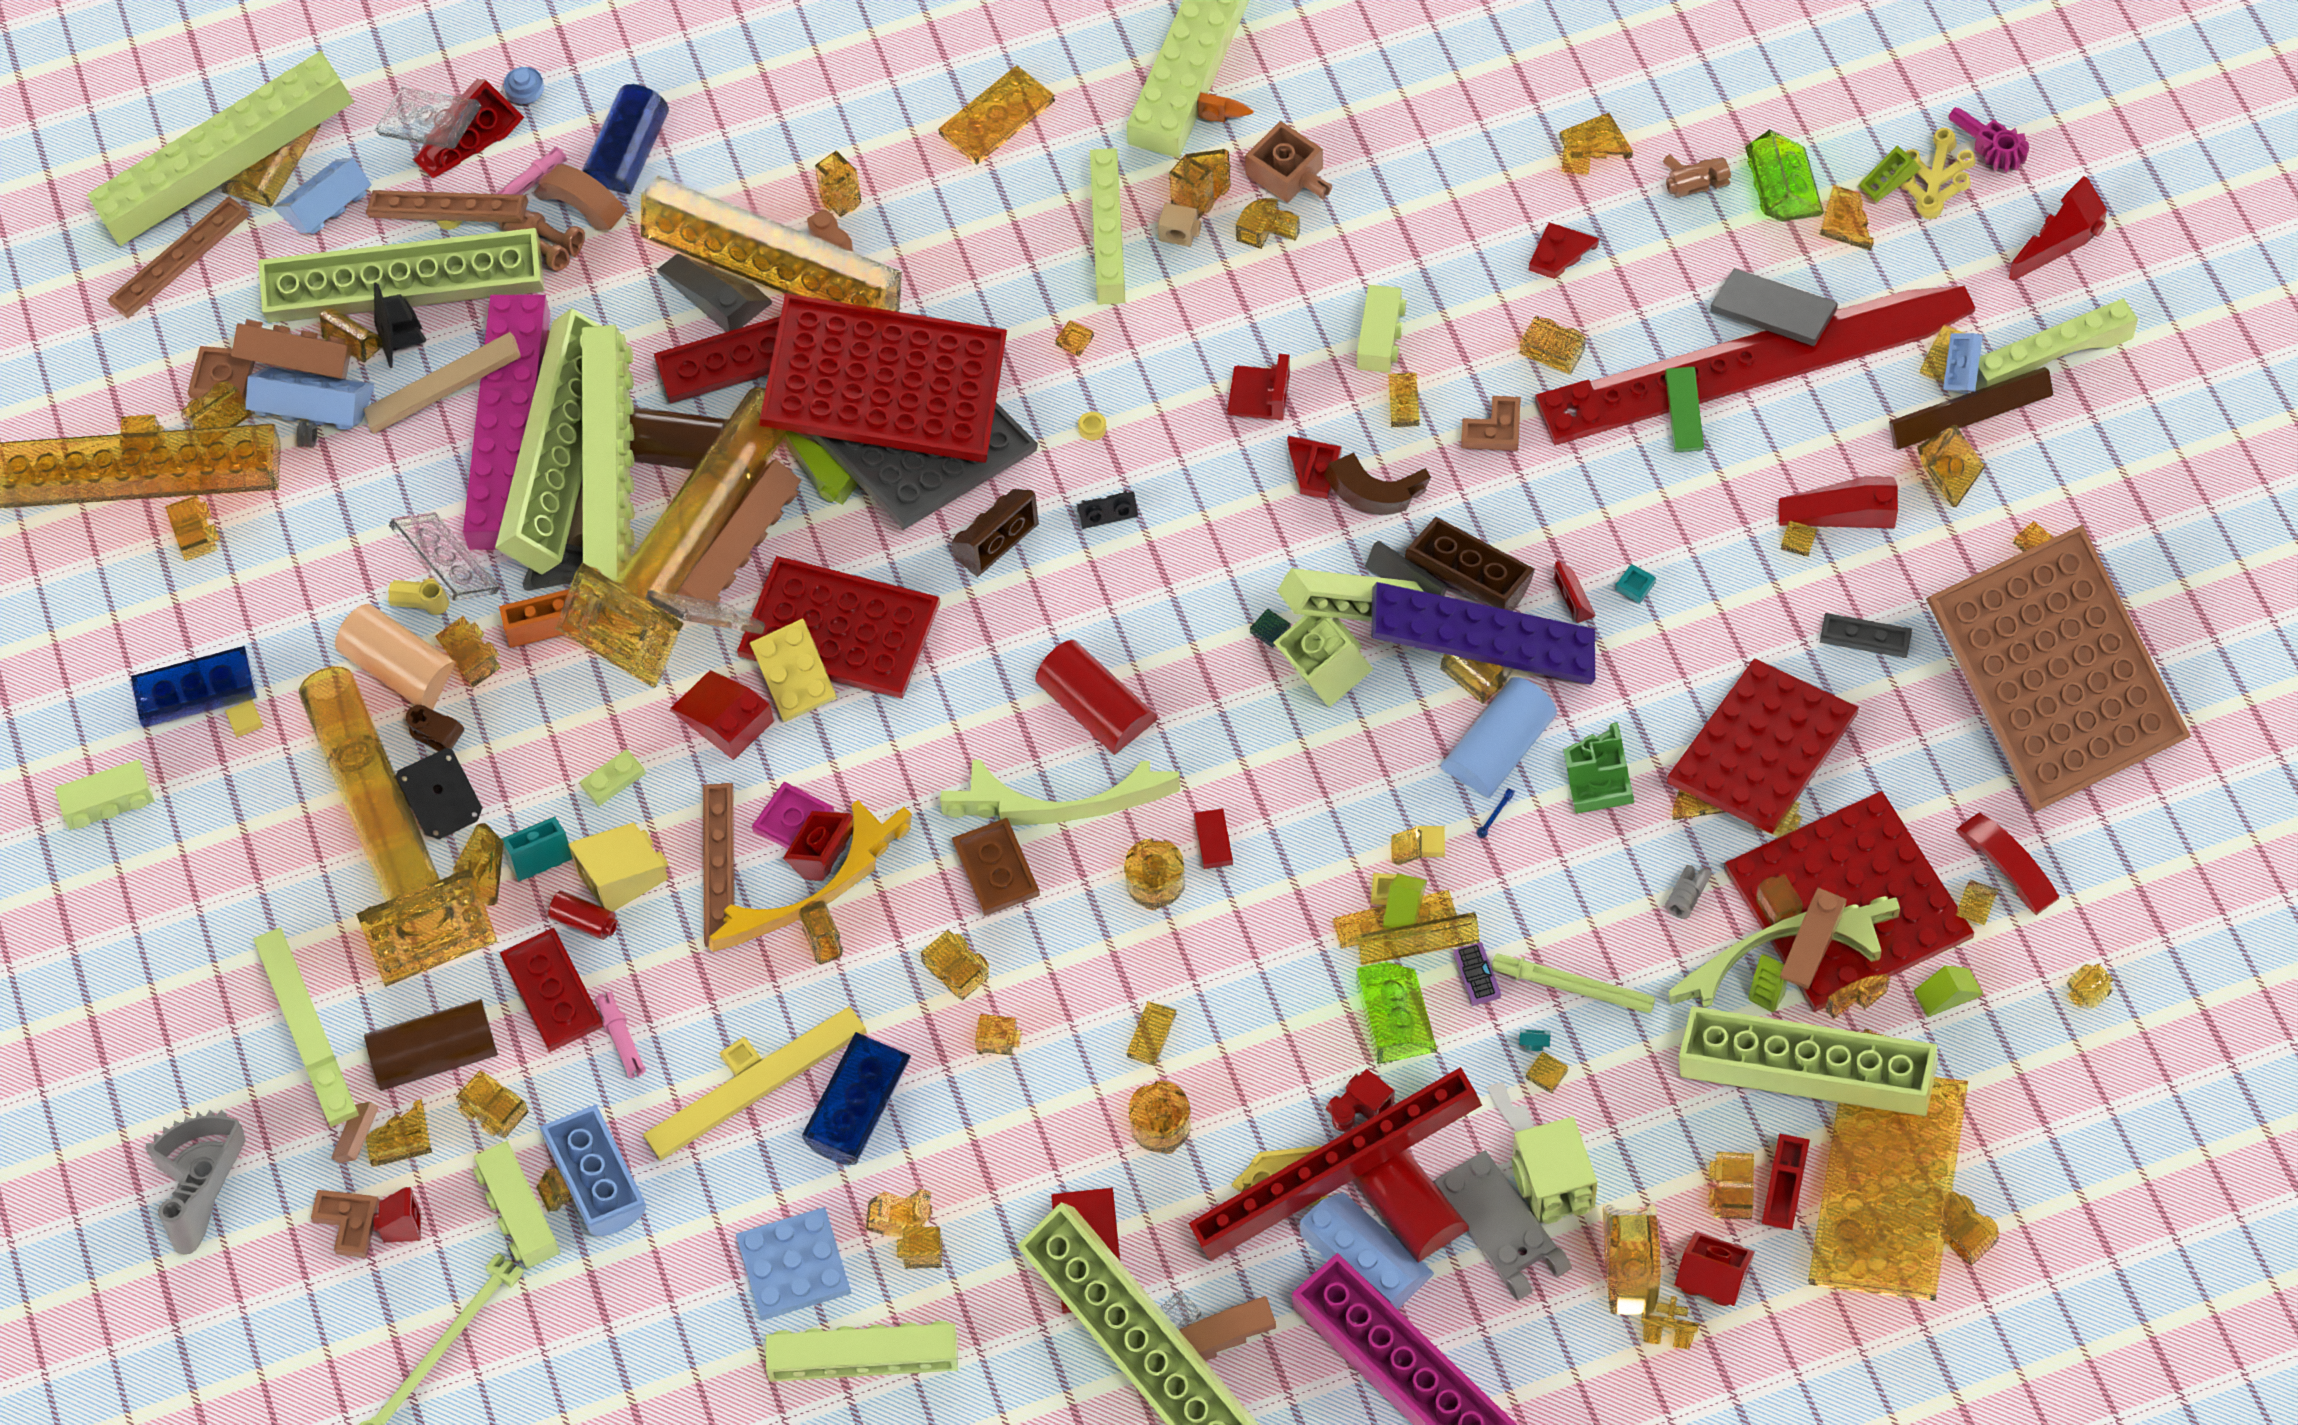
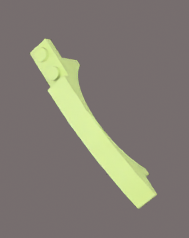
[940,760,1180,826]
[1669,896,1900,1008]
[253,927,359,1128]

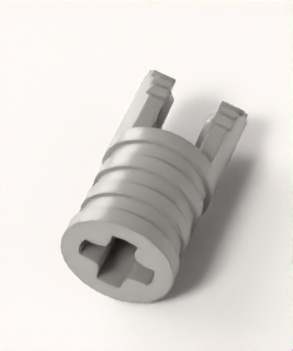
[1665,865,1712,919]

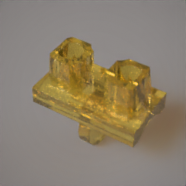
[1641,1295,1699,1350]

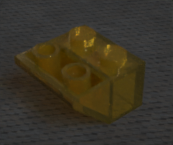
[1169,149,1231,220]

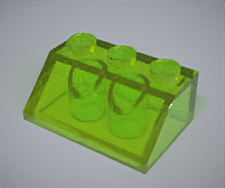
[1745,129,1824,222]
[1356,962,1437,1065]

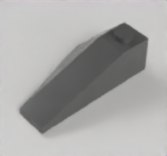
[657,253,772,332]

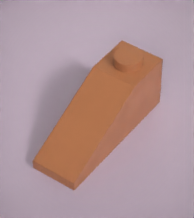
[1779,888,1847,989]

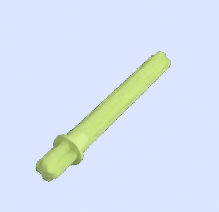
[1492,953,1655,1013]

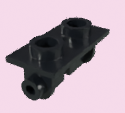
[1076,490,1138,529]

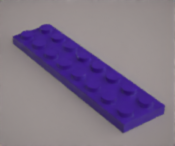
[1371,582,1596,685]

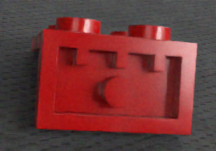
[1227,353,1290,420]

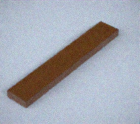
[1889,367,2053,450]

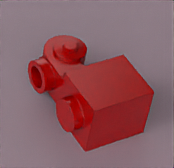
[1326,1068,1395,1132]

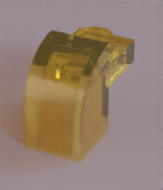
[1235,198,1300,249]
[865,1189,932,1238]

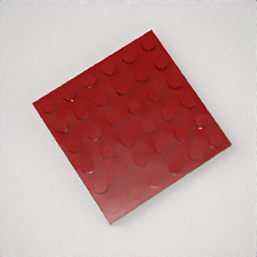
[1724,791,1975,1012]

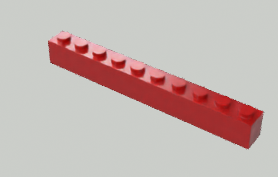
[1188,1067,1483,1261]

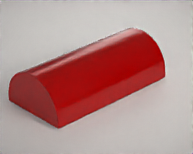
[1035,640,1158,755]
[1352,1149,1469,1263]

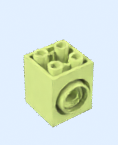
[1273,615,1374,708]
[1511,1116,1598,1224]

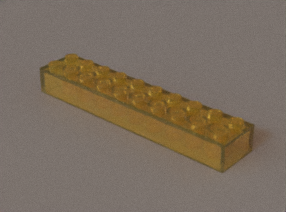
[641,176,902,312]
[0,424,281,508]

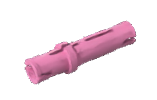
[495,146,567,195]
[595,992,646,1078]

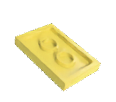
[750,618,838,722]

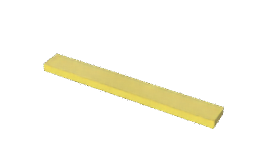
[643,1006,867,1161]

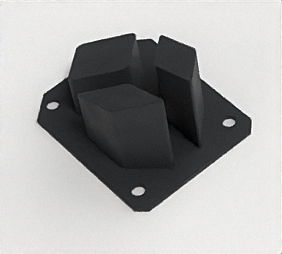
[374,282,427,368]
[395,748,483,839]

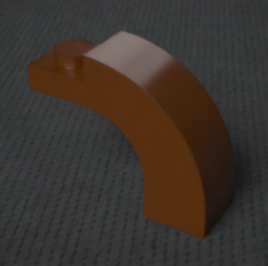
[1324,452,1431,515]

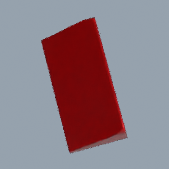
[1553,561,1596,623]

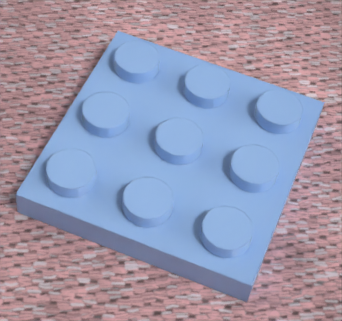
[736,1207,851,1321]

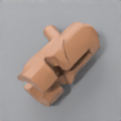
[1663,154,1731,198]

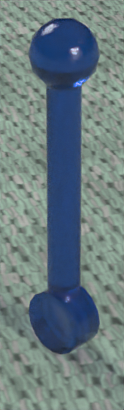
[1476,788,1515,838]

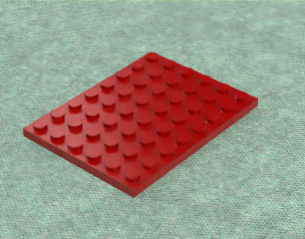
[759,293,1007,463]

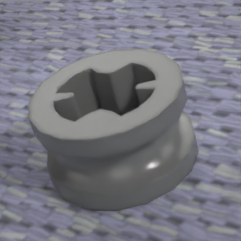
[297,421,317,448]

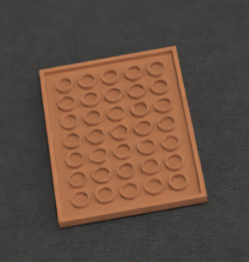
[1926,524,2191,812]

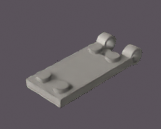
[1434,1150,1572,1301]

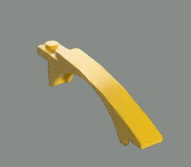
[709,800,912,952]

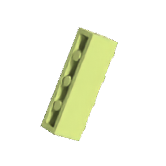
[472,1140,561,1269]

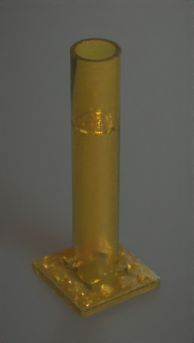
[555,387,787,688]
[299,666,498,987]

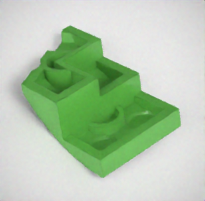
[1563,722,1635,814]

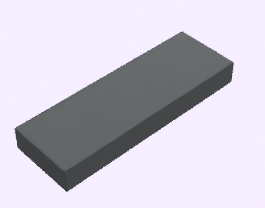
[1365,541,1448,596]
[1819,613,1912,658]

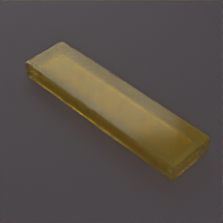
[1332,890,1457,949]
[1356,912,1480,965]

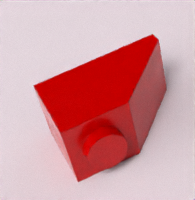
[373,1187,422,1243]

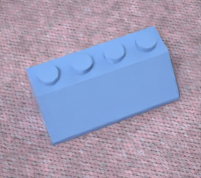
[245,366,374,430]
[1300,1192,1434,1310]

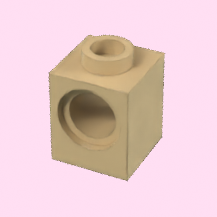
[1158,203,1201,247]

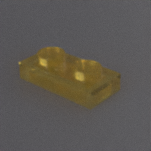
[1388,372,1420,427]

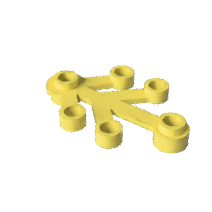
[1900,128,1976,219]

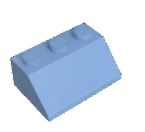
[273,158,372,234]

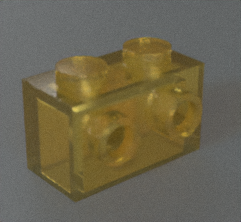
[815,150,862,218]
[435,616,501,688]

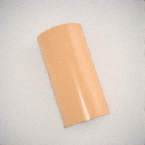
[335,604,456,710]

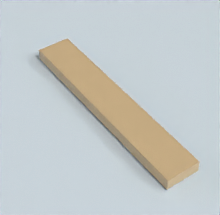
[363,332,521,434]

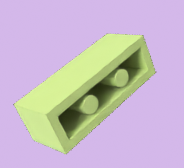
[1357,284,1407,373]
[54,759,155,830]

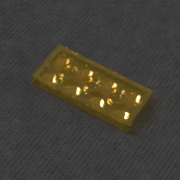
[938,65,1055,165]

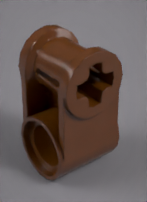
[406,705,465,751]

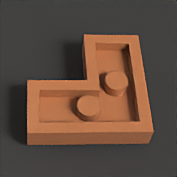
[1461,396,1521,451]
[311,1189,380,1258]

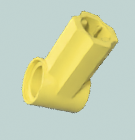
[388,578,449,615]

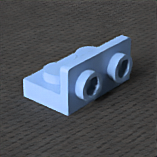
[1943,333,1983,394]

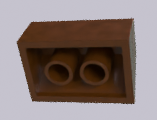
[951,489,1039,578]

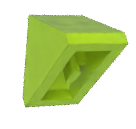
[1383,873,1427,934]
[1914,965,1983,1018]

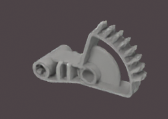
[145,1109,246,1255]

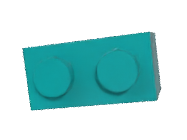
[500,816,573,882]

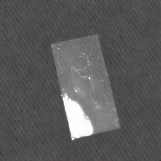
[374,87,481,149]
[388,512,500,601]
[645,590,765,634]

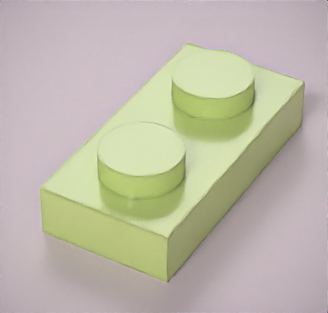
[579,749,646,807]

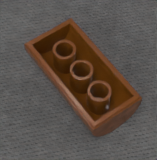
[630,407,730,473]
[1405,517,1535,611]
[364,998,498,1091]

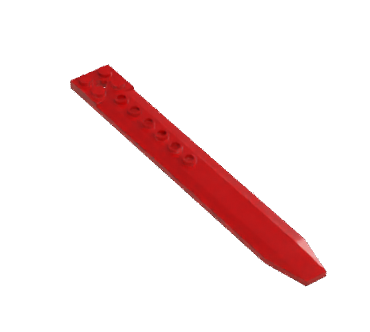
[1535,286,1976,446]

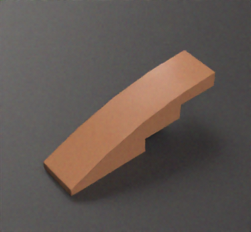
[1179,1296,1276,1361]

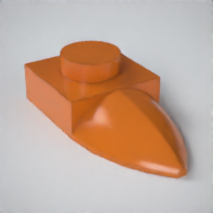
[1198,92,1254,123]

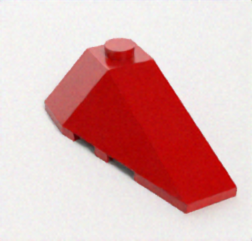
[412,78,524,179]
[2009,175,2107,281]
[1778,476,1898,529]

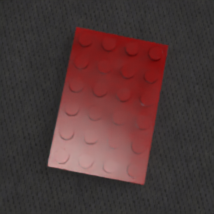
[737,555,941,699]
[1667,658,1859,834]

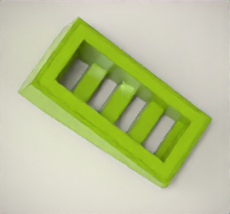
[1858,145,1921,203]
[1748,954,1787,1012]

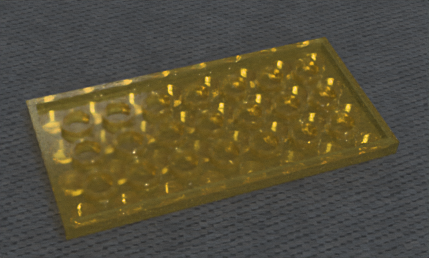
[1808,1077,1968,1301]

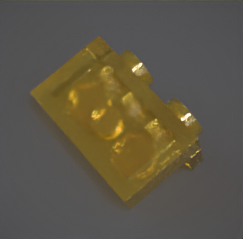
[181,381,252,446]

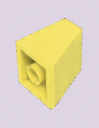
[568,822,669,912]

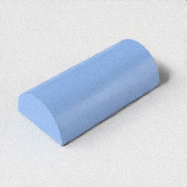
[1440,677,1557,799]
[539,1104,646,1236]

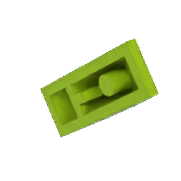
[785,431,858,505]

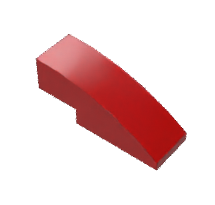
[1761,1133,1810,1231]

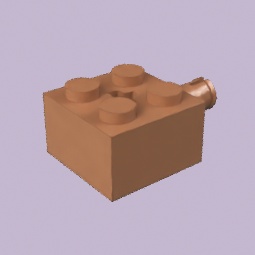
[1245,121,1332,203]

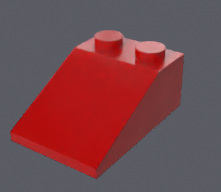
[670,670,774,760]

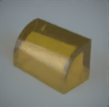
[320,309,382,363]
[1440,654,1504,704]

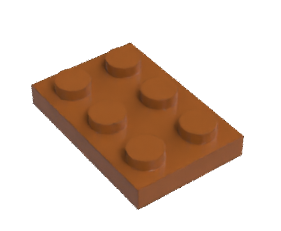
[952,818,1040,916]

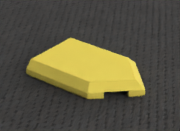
[1231,1145,1327,1206]

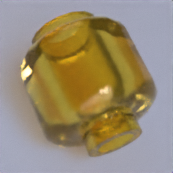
[2067,963,2114,1009]

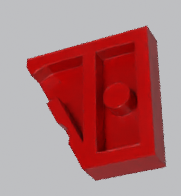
[1528,222,1599,279]
[1287,436,1342,499]

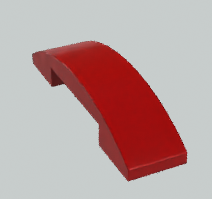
[1956,812,2060,915]

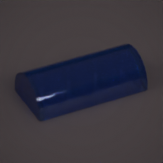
[581,84,669,195]
[131,646,258,729]
[802,1032,911,1165]

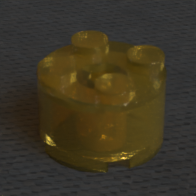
[1124,838,1185,911]
[1128,1081,1192,1154]

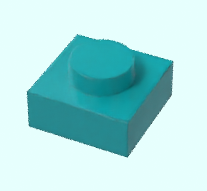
[1615,563,1656,604]
[1519,1029,1551,1051]

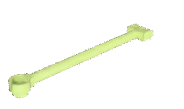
[359,1253,524,1425]

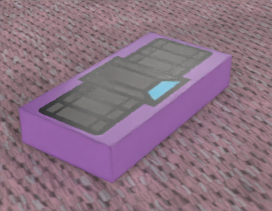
[1453,942,1501,1006]

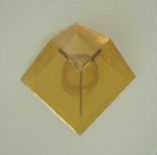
[1917,425,1986,507]

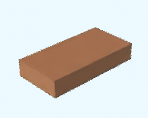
[331,1101,379,1163]

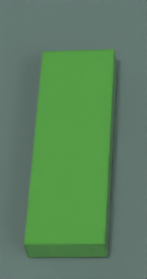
[1665,367,1704,452]

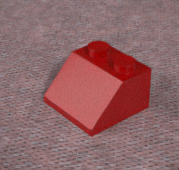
[783,811,854,881]
[1674,1231,1755,1306]

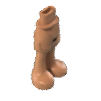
[497,210,585,271]

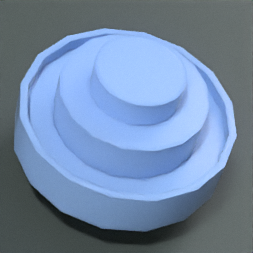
[503,67,544,104]

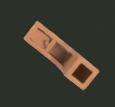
[534,164,627,230]

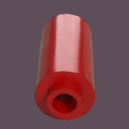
[548,890,618,940]

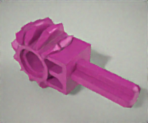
[1948,107,2029,173]

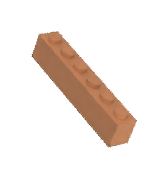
[671,459,802,614]

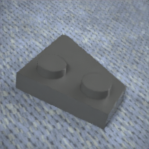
[523,544,583,591]

